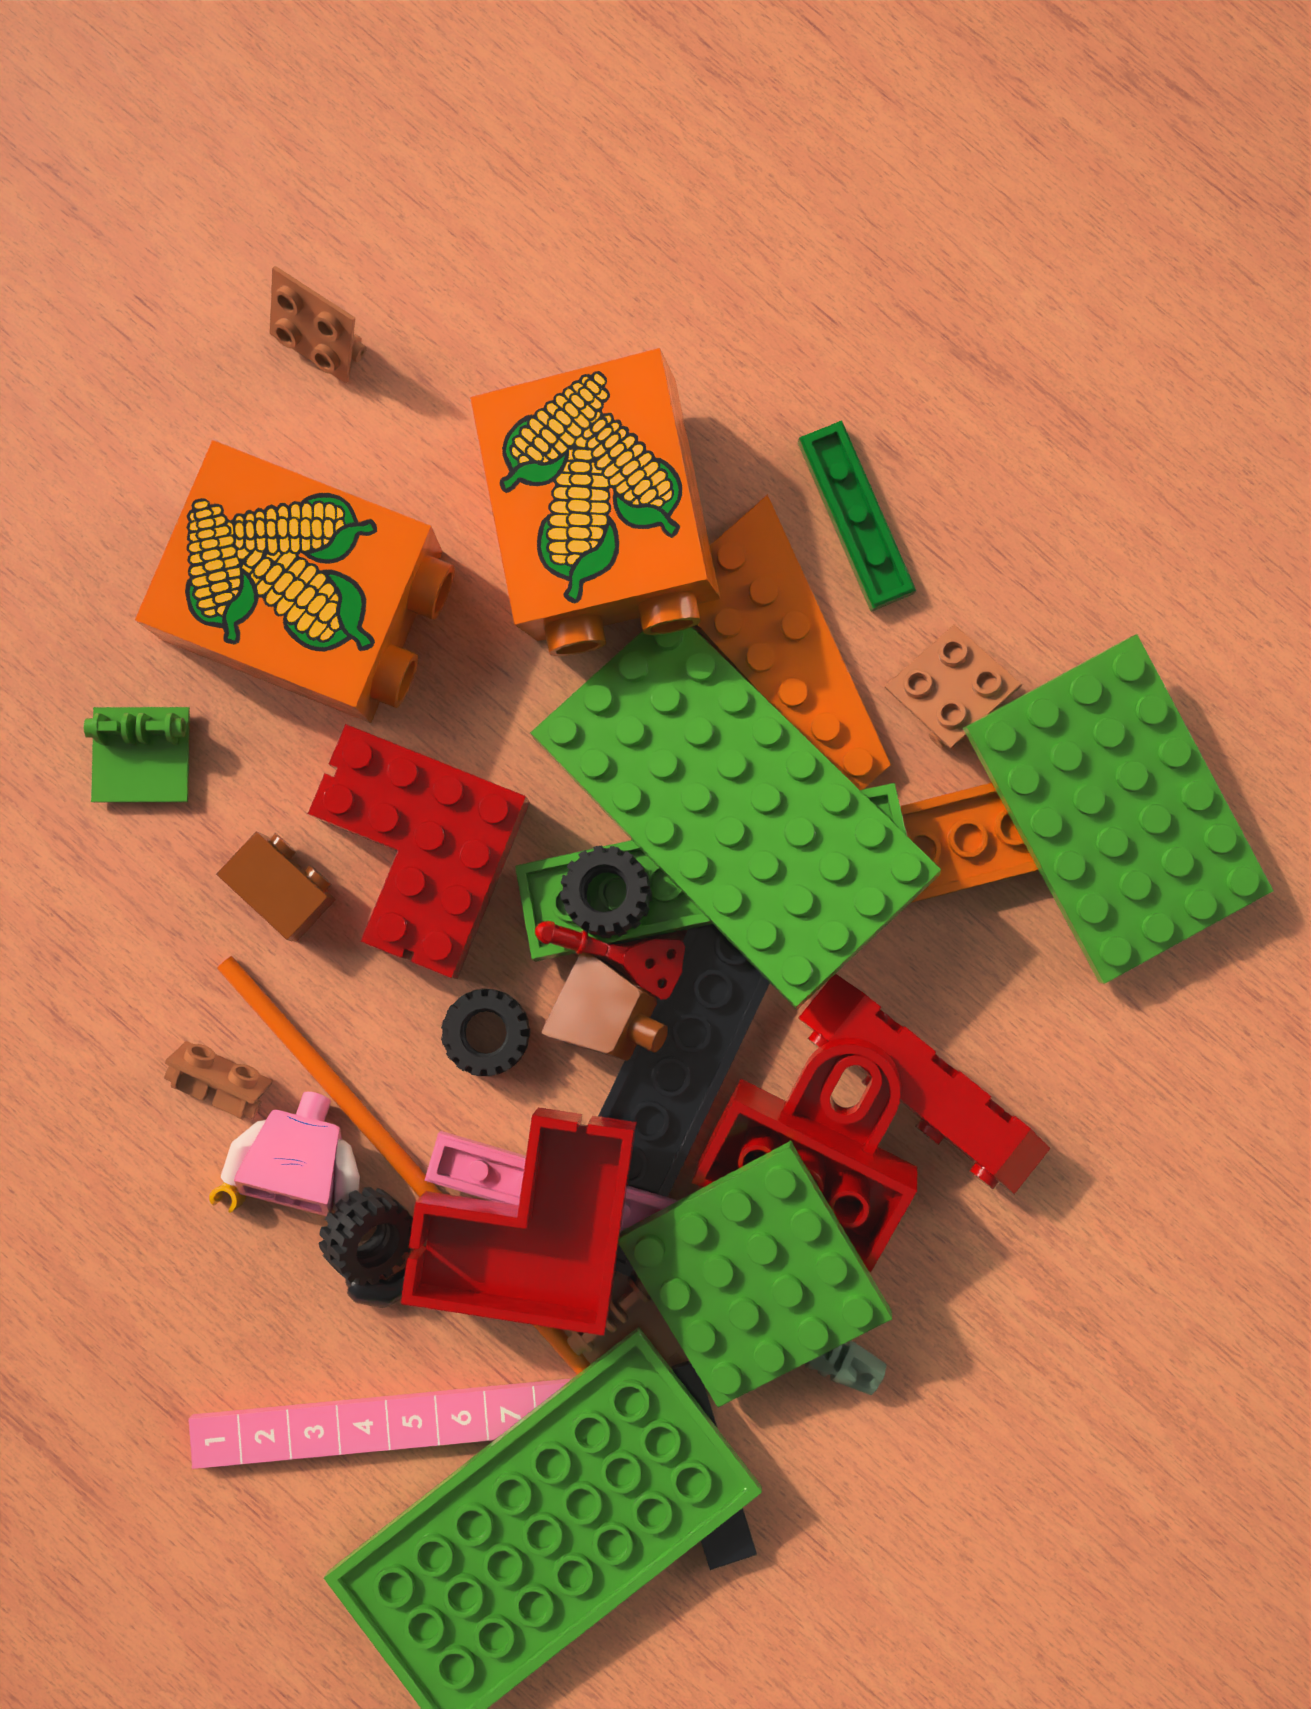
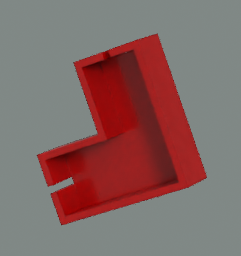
[307,724,530,979]
[401,1107,637,1336]

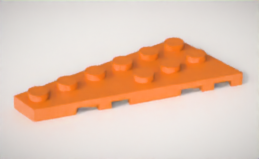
[695,494,891,790]

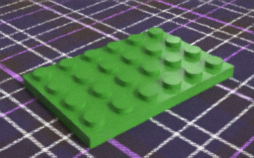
[963,634,1274,984]

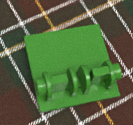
[84,707,190,803]

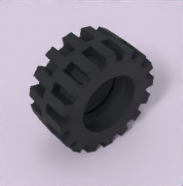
[560,845,652,938]
[441,989,530,1076]
[319,1187,413,1286]

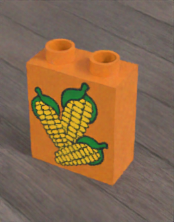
[470,348,720,656]
[135,440,455,723]

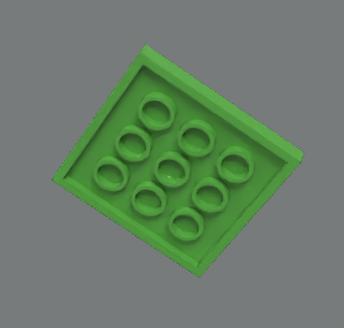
[619,1141,892,1407]

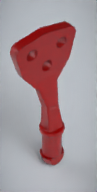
[535,921,685,1000]

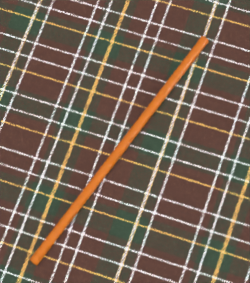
[217,956,590,1375]

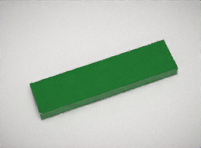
[798,420,916,612]

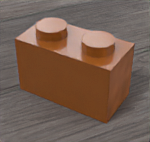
[216,831,336,942]

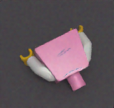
[209,1092,360,1216]

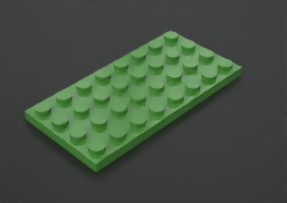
[530,627,941,1010]
[324,1327,762,1709]

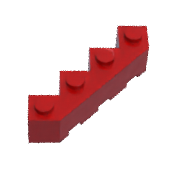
[798,974,1051,1195]

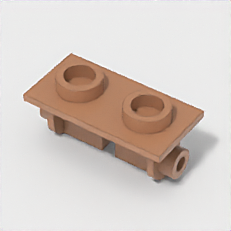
[164,1041,273,1120]

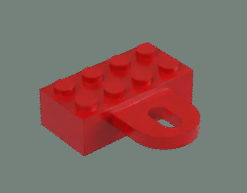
[692,1038,918,1273]

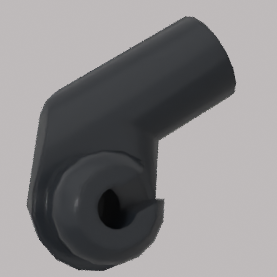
[345,1267,406,1308]

